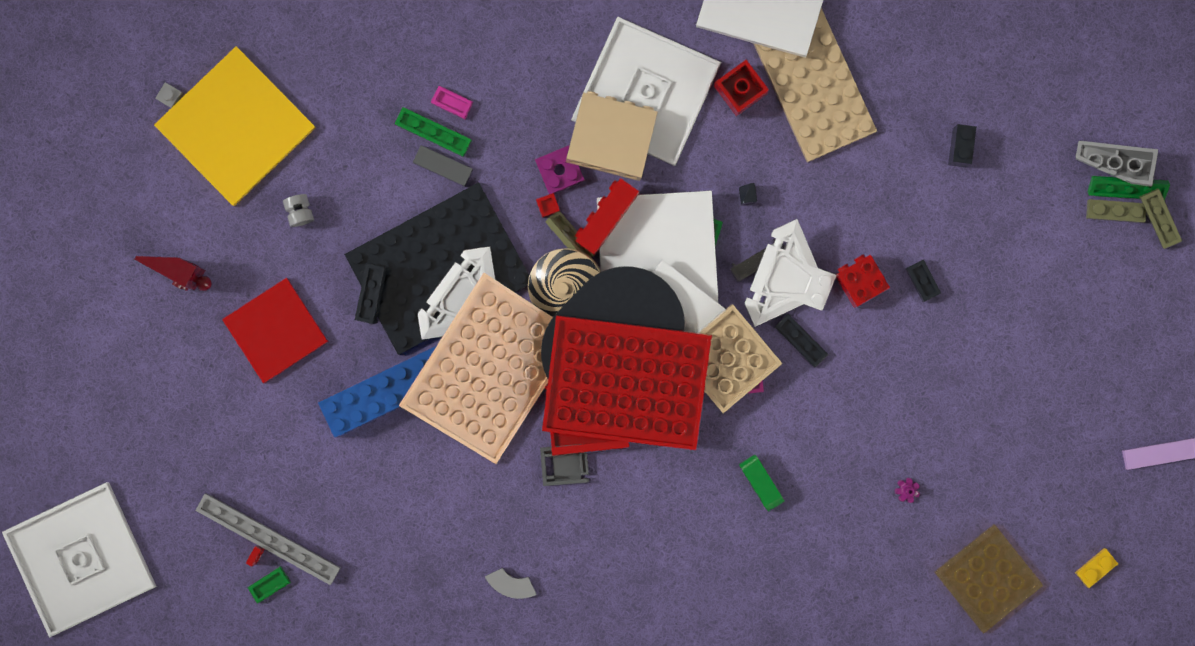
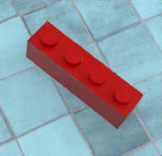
[575,178,639,256]

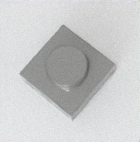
[155,82,183,108]

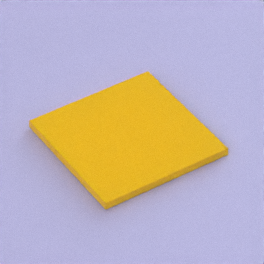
[154,46,316,206]

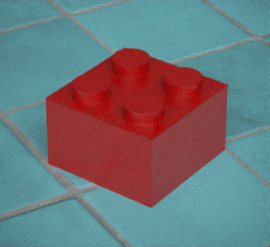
[714,59,769,117]

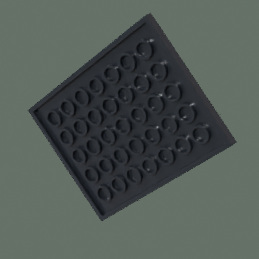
[344,182,529,355]

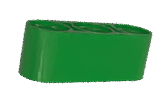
[739,454,785,512]

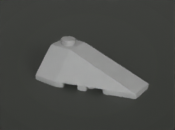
[1076,141,1158,186]

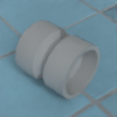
[283,194,314,227]

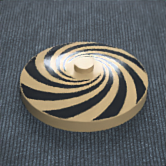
[528,248,601,317]

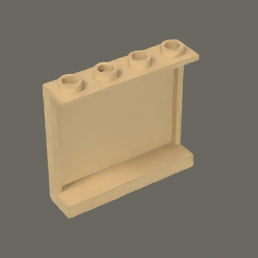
[566,91,658,181]

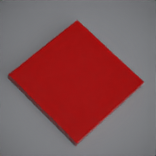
[222,278,329,384]

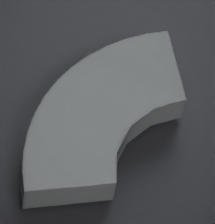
[485,568,537,599]

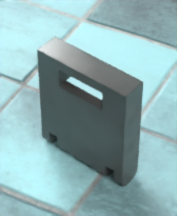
[540,444,589,486]

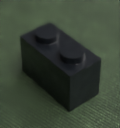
[948,124,977,168]

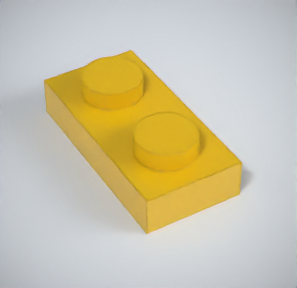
[1075,548,1118,588]

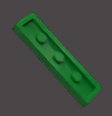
[395,107,472,158]
[1087,176,1170,200]

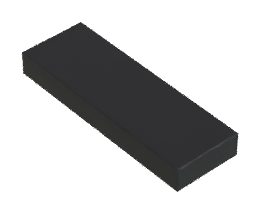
[774,314,829,368]

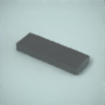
[413,145,473,187]

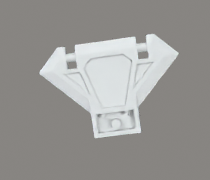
[745,219,836,327]
[418,247,495,340]

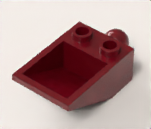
[134,256,212,291]

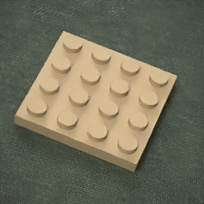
[698,304,782,413]

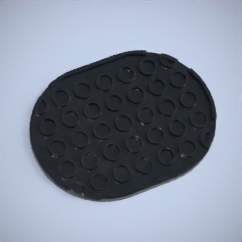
[541,266,685,379]

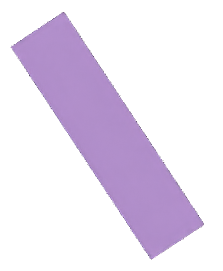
[1122,438,1195,470]

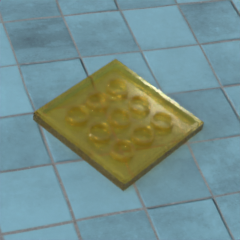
[934,524,1043,634]

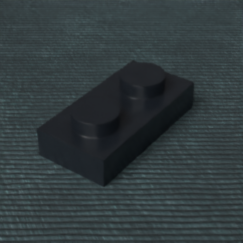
[905,259,941,302]

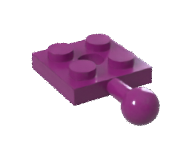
[535,145,585,194]

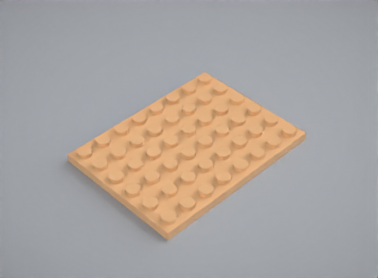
[399,273,552,464]

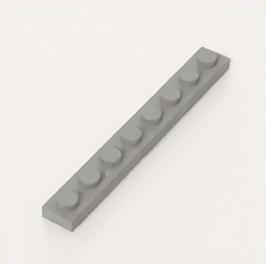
[195,493,341,585]

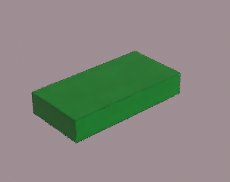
[247,566,291,604]

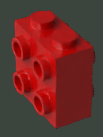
[836,254,890,308]

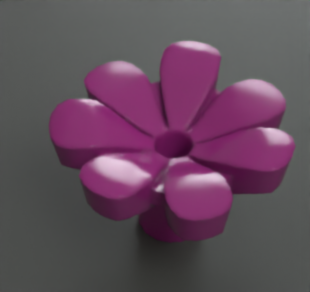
[895,478,920,503]

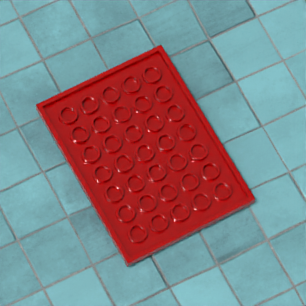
[542,315,712,450]

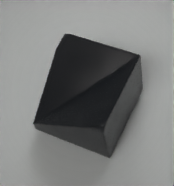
[739,183,757,206]

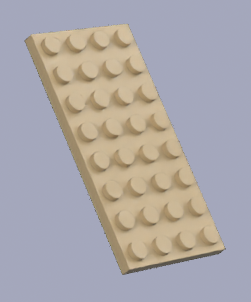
[753,8,877,162]

